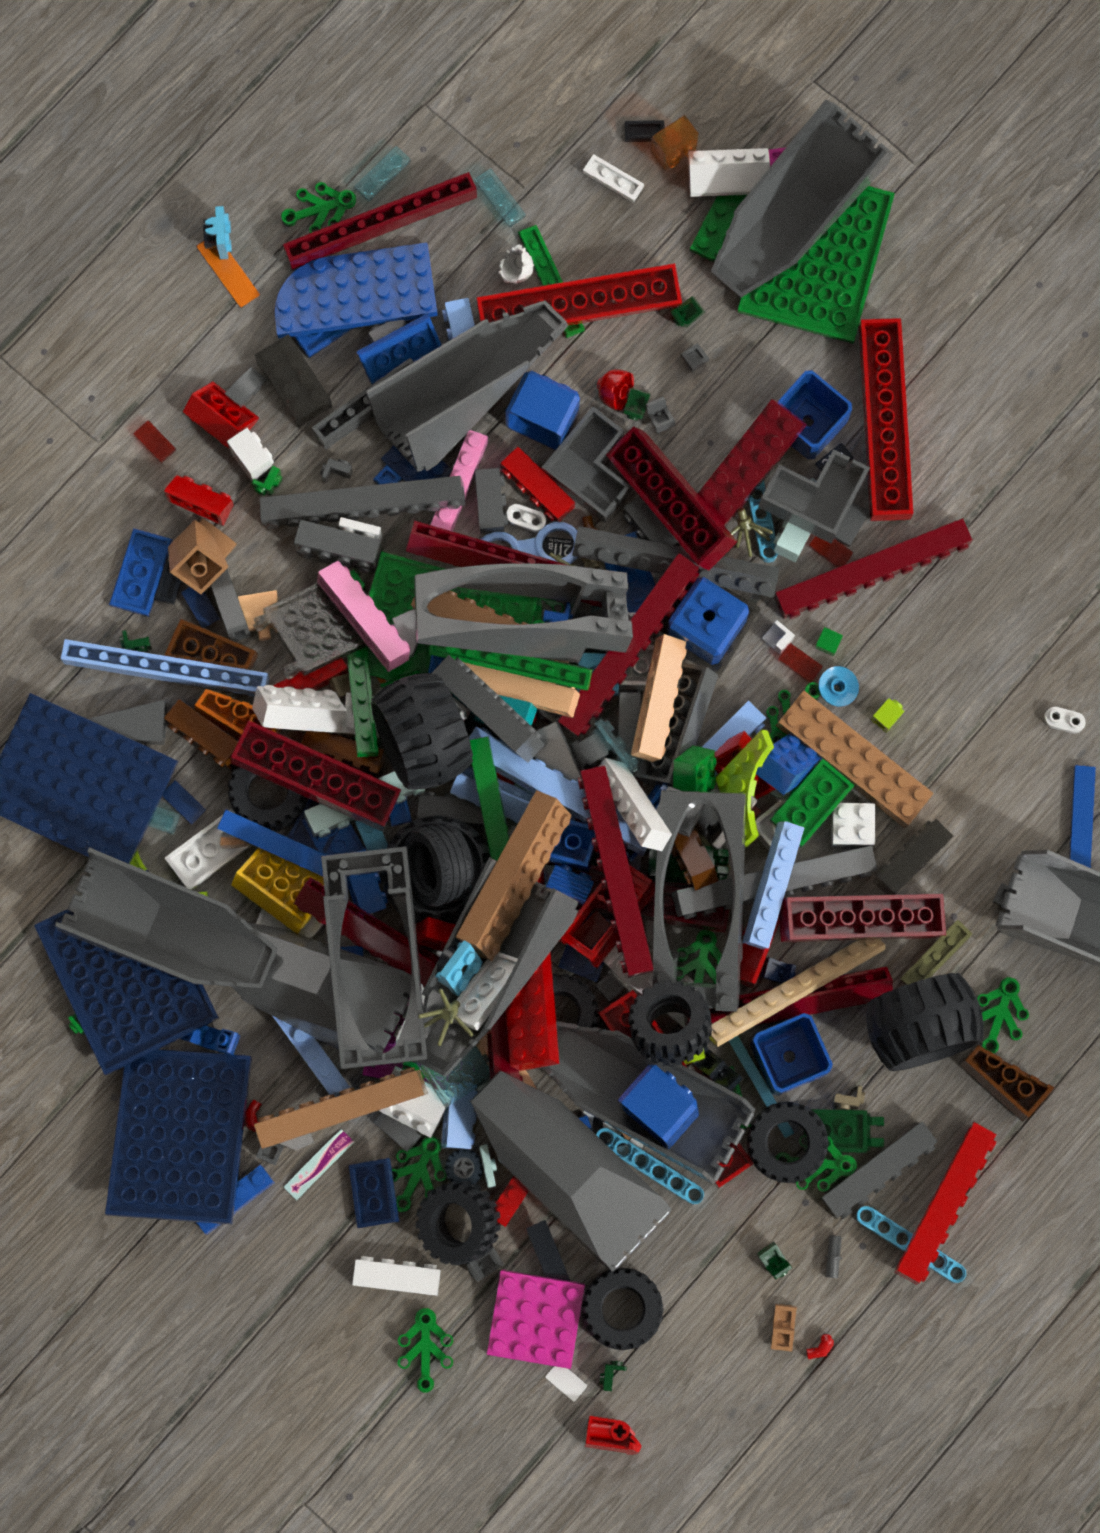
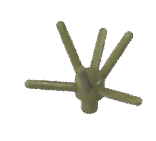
[730,508,773,557]
[418,989,473,1046]

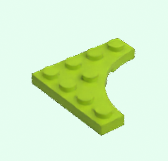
[716,730,774,847]

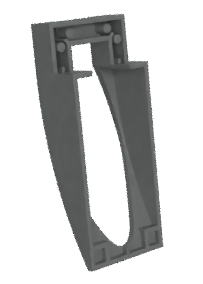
[414,564,633,663]
[653,790,746,1012]
[321,847,427,1069]

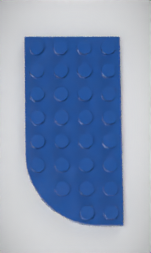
[275,243,438,339]

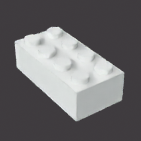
[252,685,347,733]

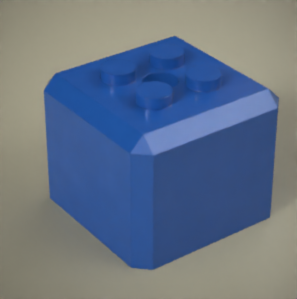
[778,370,852,460]
[505,371,580,450]
[667,577,749,665]
[750,1013,833,1096]
[618,1065,699,1150]

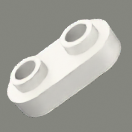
[507,504,546,532]
[1044,707,1085,734]

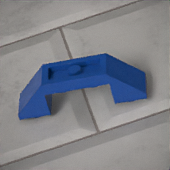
[180,1026,241,1056]

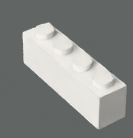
[352,1256,441,1296]

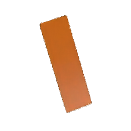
[197,241,260,307]

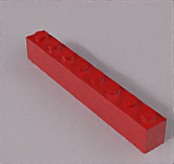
[894,1122,997,1285]

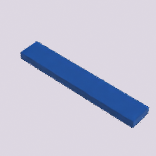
[1069,765,1096,868]
[217,810,326,876]

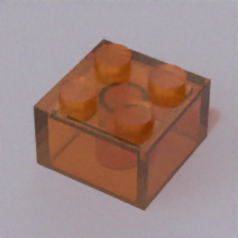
[651,115,699,170]

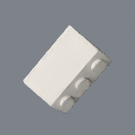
[378,1066,452,1138]

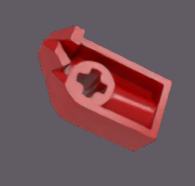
[416,917,455,952]
[585,1416,642,1455]

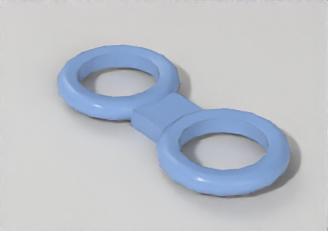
[480,522,578,564]

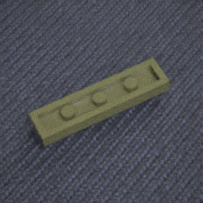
[900,920,972,985]

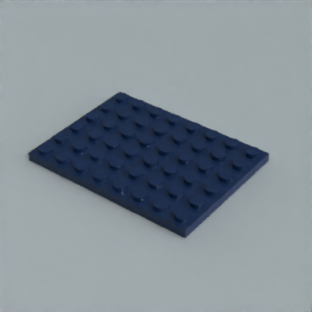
[0,693,179,864]
[34,869,219,1075]
[105,1050,252,1225]

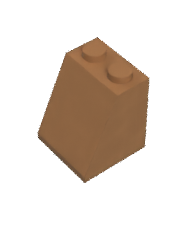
[168,520,228,594]

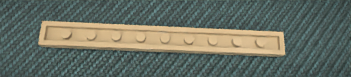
[709,940,885,1047]

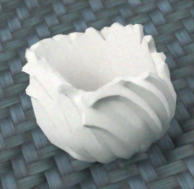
[498,244,534,284]

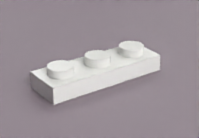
[583,154,644,203]

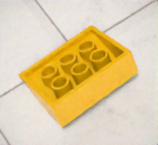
[231,848,324,934]

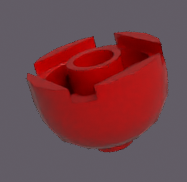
[597,369,634,410]

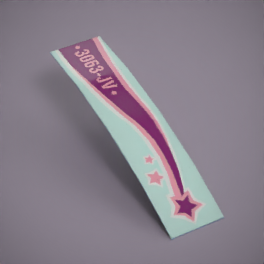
[284,1129,354,1200]

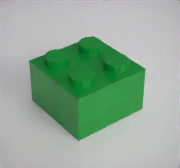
[673,745,717,792]

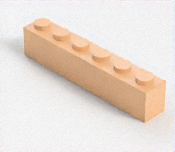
[631,634,687,762]
[463,662,580,718]

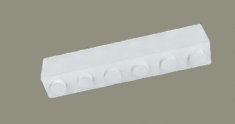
[599,758,672,851]

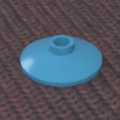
[818,666,859,707]

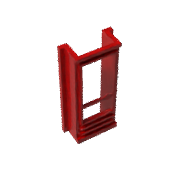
[559,865,655,969]

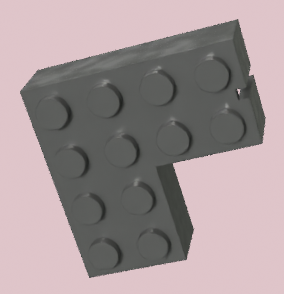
[542,407,631,523]
[758,449,870,543]

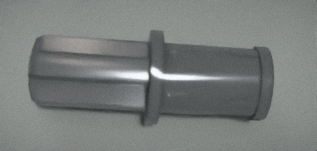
[825,1235,842,1278]

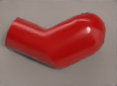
[245,1099,262,1132]
[806,1334,834,1360]

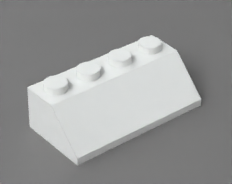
[688,148,770,197]

